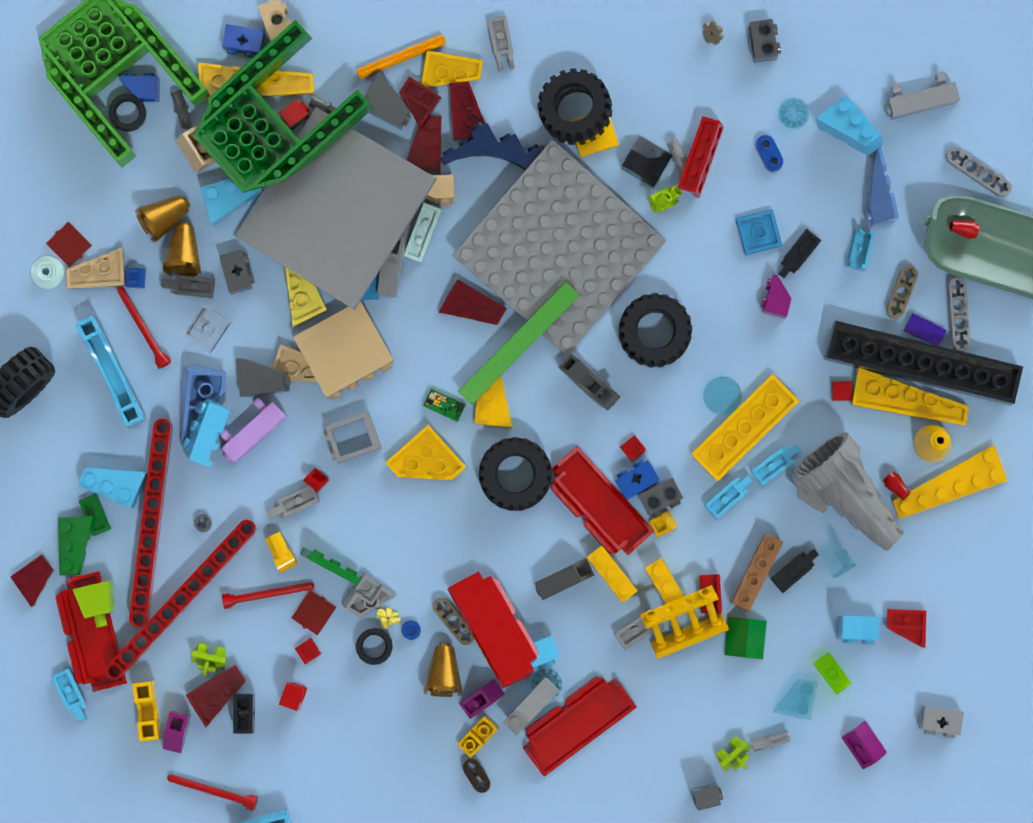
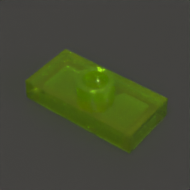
[813,652,852,695]

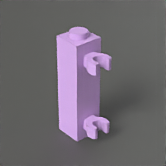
[219,397,287,463]

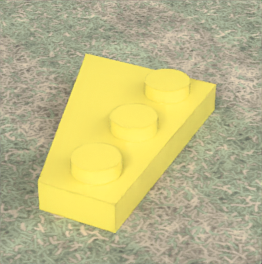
[285,267,328,327]

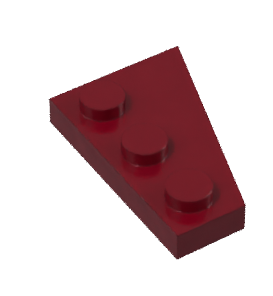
[449,82,485,141]
[407,116,442,174]
[438,279,507,325]
[186,664,246,727]

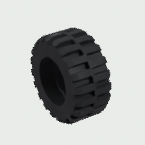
[537,68,613,145]
[618,293,692,368]
[0,347,55,418]
[479,437,552,511]

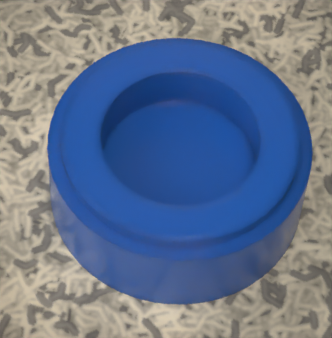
[401,621,421,640]

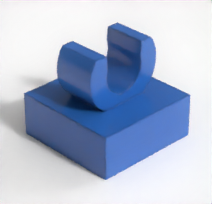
[125,268,146,289]

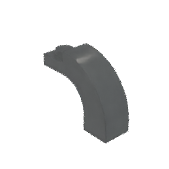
[558,353,620,411]

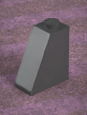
[365,72,411,130]
[236,358,291,397]
[535,558,595,600]

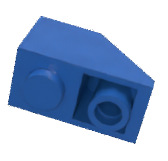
[119,73,160,102]

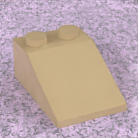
[176,124,216,173]
[425,175,455,207]

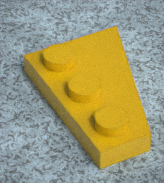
[421,51,483,87]

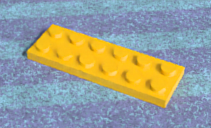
[690,374,799,482]

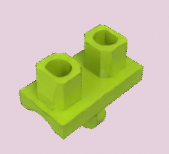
[647,185,682,214]
[191,643,227,677]
[716,736,751,772]

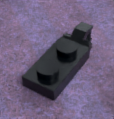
[778,229,822,279]
[770,549,819,593]

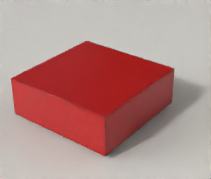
[832,381,852,401]
[620,435,646,462]
[303,468,329,493]
[295,638,321,665]

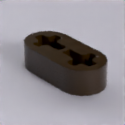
[463,758,490,793]

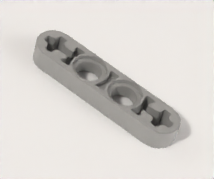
[946,147,1012,197]
[948,277,970,352]

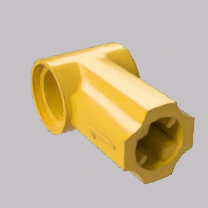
[265,532,298,573]

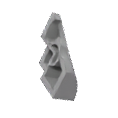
[342,573,396,618]

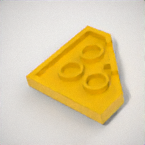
[385,425,467,480]

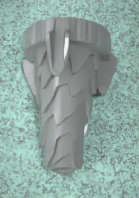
[792,432,904,551]

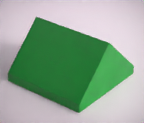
[724,617,767,659]

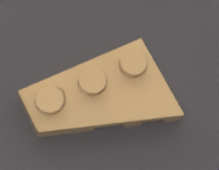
[66,247,125,289]
[272,344,317,382]

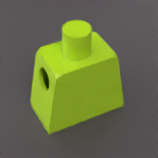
[73,581,115,628]

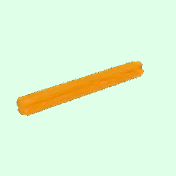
[357,34,446,79]

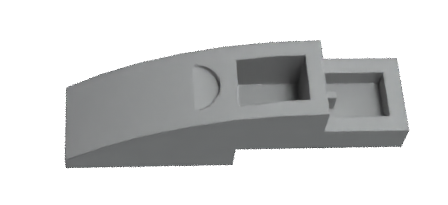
[377,223,410,297]

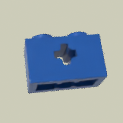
[222,24,265,58]
[615,460,660,500]

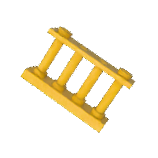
[640,585,729,659]

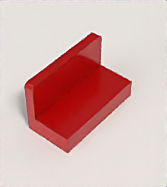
[699,574,722,614]

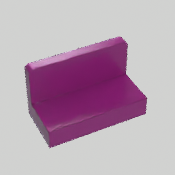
[841,721,887,769]

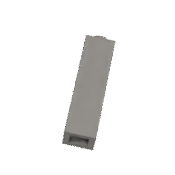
[885,72,960,120]

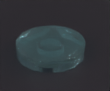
[703,376,742,415]

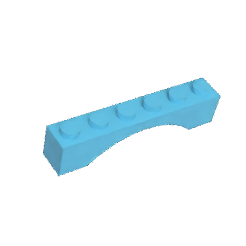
[76,316,146,429]

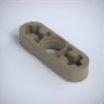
[886,266,918,319]
[433,598,474,645]

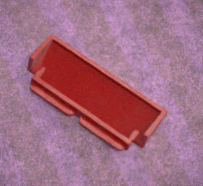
[551,446,655,556]
[55,571,127,692]
[447,571,539,689]
[522,676,637,777]

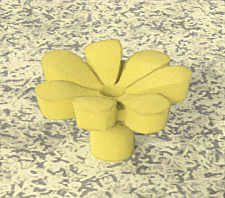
[376,607,401,629]

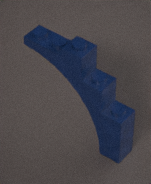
[440,122,545,170]

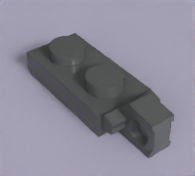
[161,275,215,299]

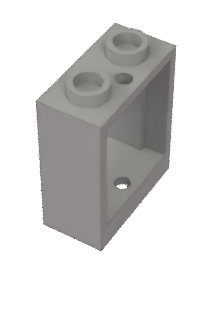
[323,411,382,464]

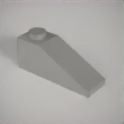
[503,677,559,735]

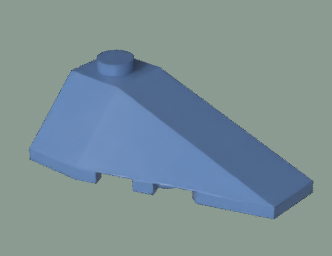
[865,147,899,227]
[180,365,226,445]

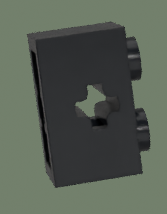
[233,694,255,734]

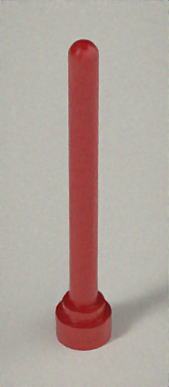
[117,287,172,369]
[222,582,314,609]
[167,774,258,811]

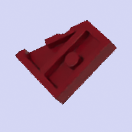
[399,76,442,128]
[10,554,54,607]

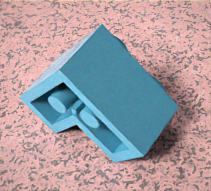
[838,616,879,644]

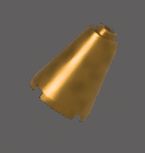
[135,195,190,243]
[162,222,201,277]
[423,643,462,697]

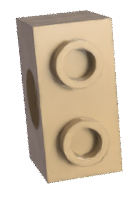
[258,0,292,41]

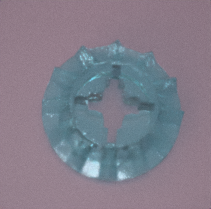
[779,98,810,128]
[531,669,562,699]

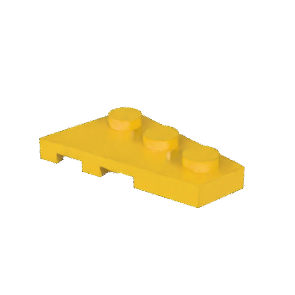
[474,366,512,428]

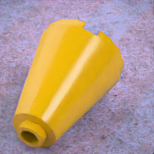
[914,424,952,462]

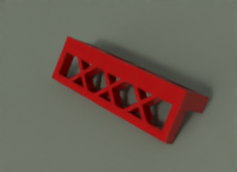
[677,116,724,198]

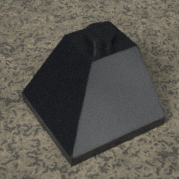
[621,136,672,188]

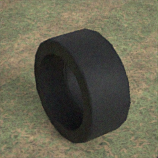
[109,94,146,132]
[356,628,393,665]

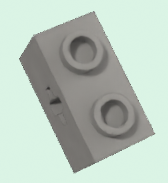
[919,705,964,738]

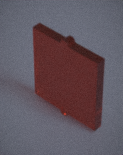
[46,222,92,267]
[292,590,336,636]

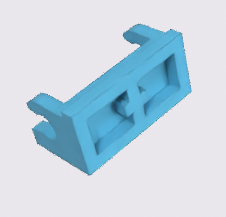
[845,228,875,271]

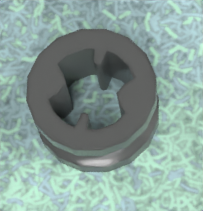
[194,514,212,532]

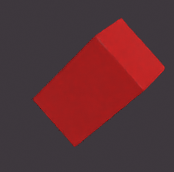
[278,681,307,711]

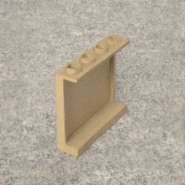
[293,300,394,400]

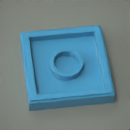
[735,209,783,256]

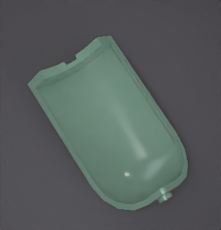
[924,195,1033,299]

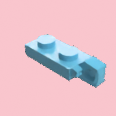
[750,444,801,487]
[704,475,753,520]
[51,668,87,722]

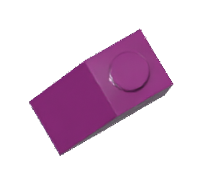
[459,679,505,719]

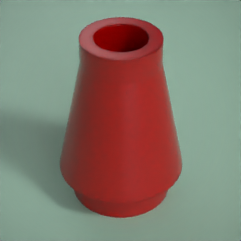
[949,220,979,240]
[883,472,911,500]

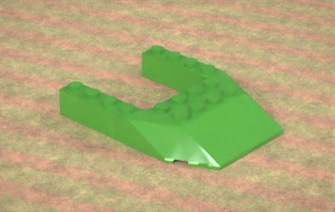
[39,0,211,168]

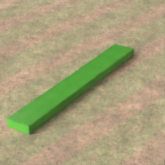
[458,282,580,405]

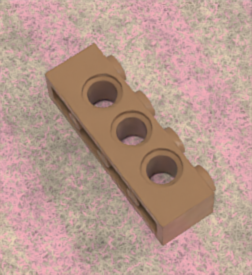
[730,534,783,612]

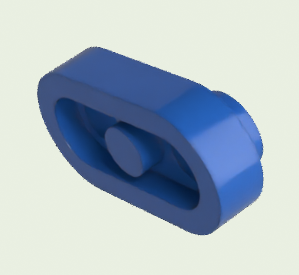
[755,135,783,172]

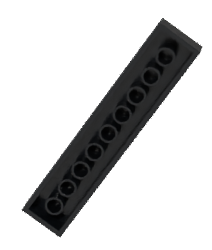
[824,321,1023,406]

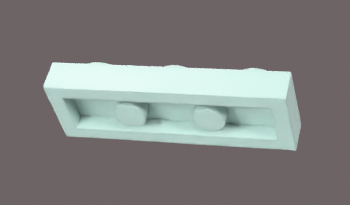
[404,203,442,263]

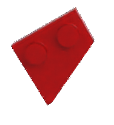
[886,609,927,648]

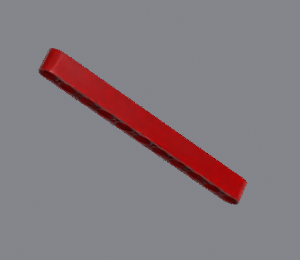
[129,418,173,628]
[105,520,257,680]

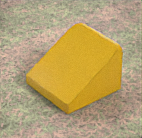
[649,510,678,538]

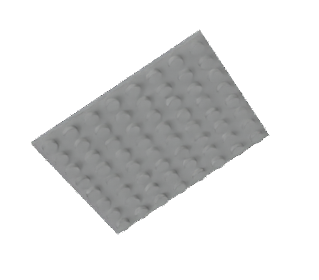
[235,107,437,310]
[452,140,666,356]

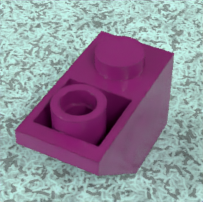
[761,274,792,319]
[162,711,191,753]

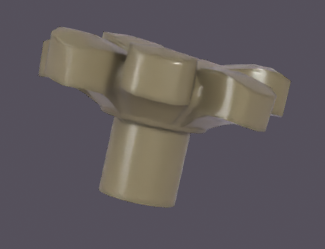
[702,21,723,45]

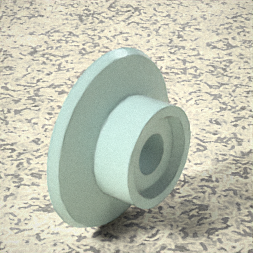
[30,255,65,289]

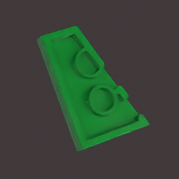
[58,516,96,576]
[300,547,361,585]

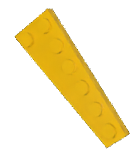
[198,63,315,101]
[851,368,969,426]
[892,445,1008,519]

